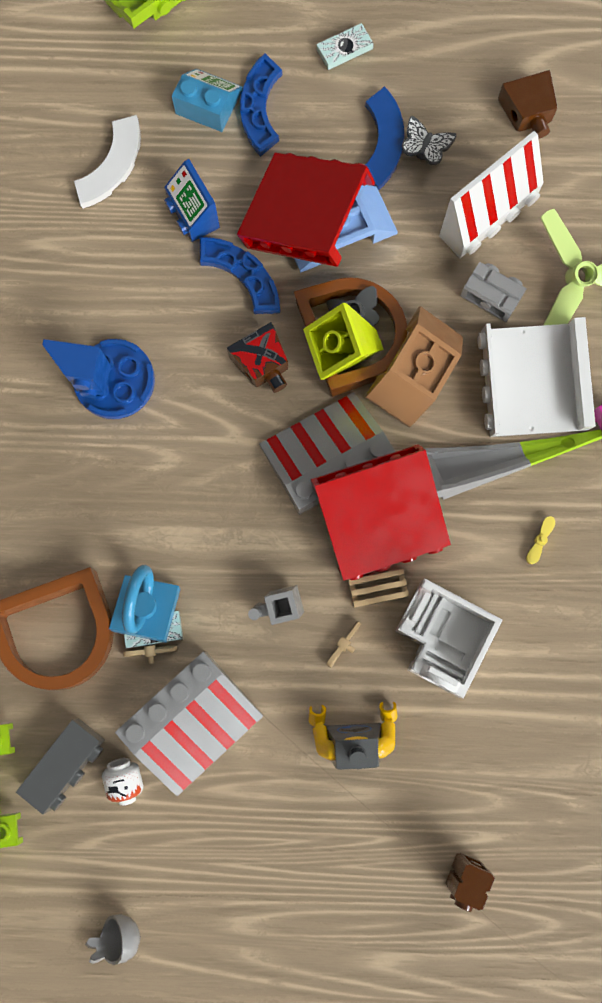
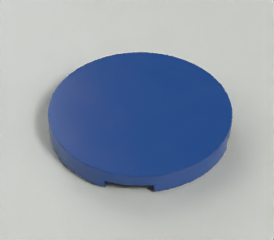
[73,339,155,419]

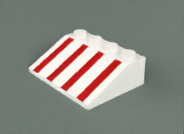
[439,131,543,258]

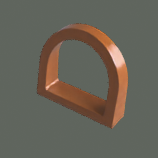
[294,278,408,397]
[0,567,114,690]

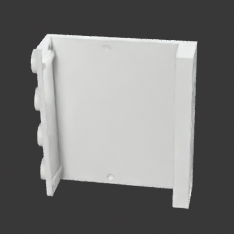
[478,317,596,437]

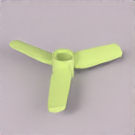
[541,209,602,325]

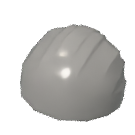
[85,914,141,965]

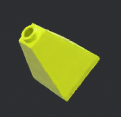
[303,303,384,380]

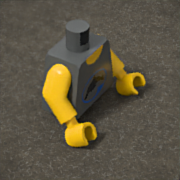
[308,702,398,770]

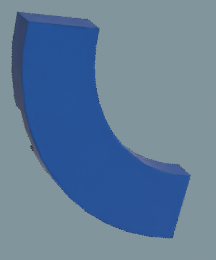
[240,53,282,157]
[365,86,404,191]
[200,237,281,314]

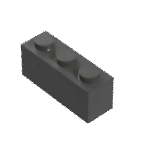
[16,718,105,815]

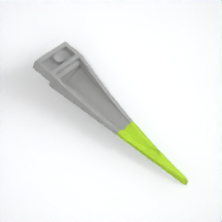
[424,429,602,500]

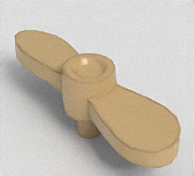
[327,621,361,668]
[123,645,177,664]

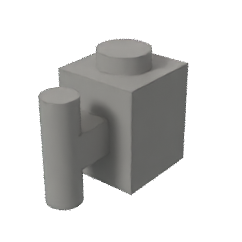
[248,585,304,625]

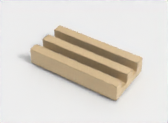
[348,569,410,608]

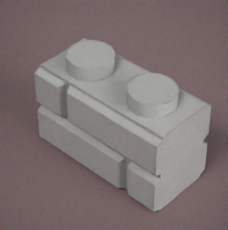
[460,262,527,322]

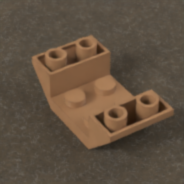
[365,306,463,427]

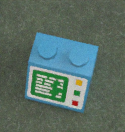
[172,69,243,132]

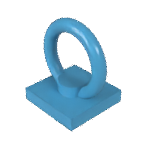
[109,565,181,643]

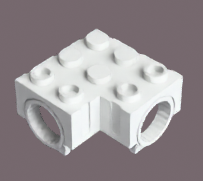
[395,579,502,698]

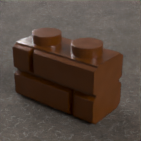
[445,853,495,912]

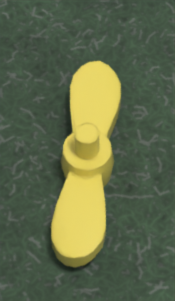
[526,516,555,564]

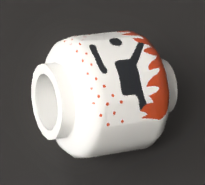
[102,758,144,806]

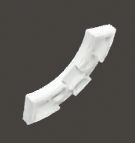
[74,115,141,209]

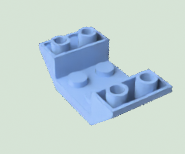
[294,185,398,273]

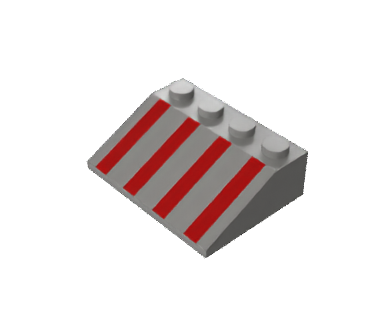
[259,392,395,515]
[115,651,263,796]

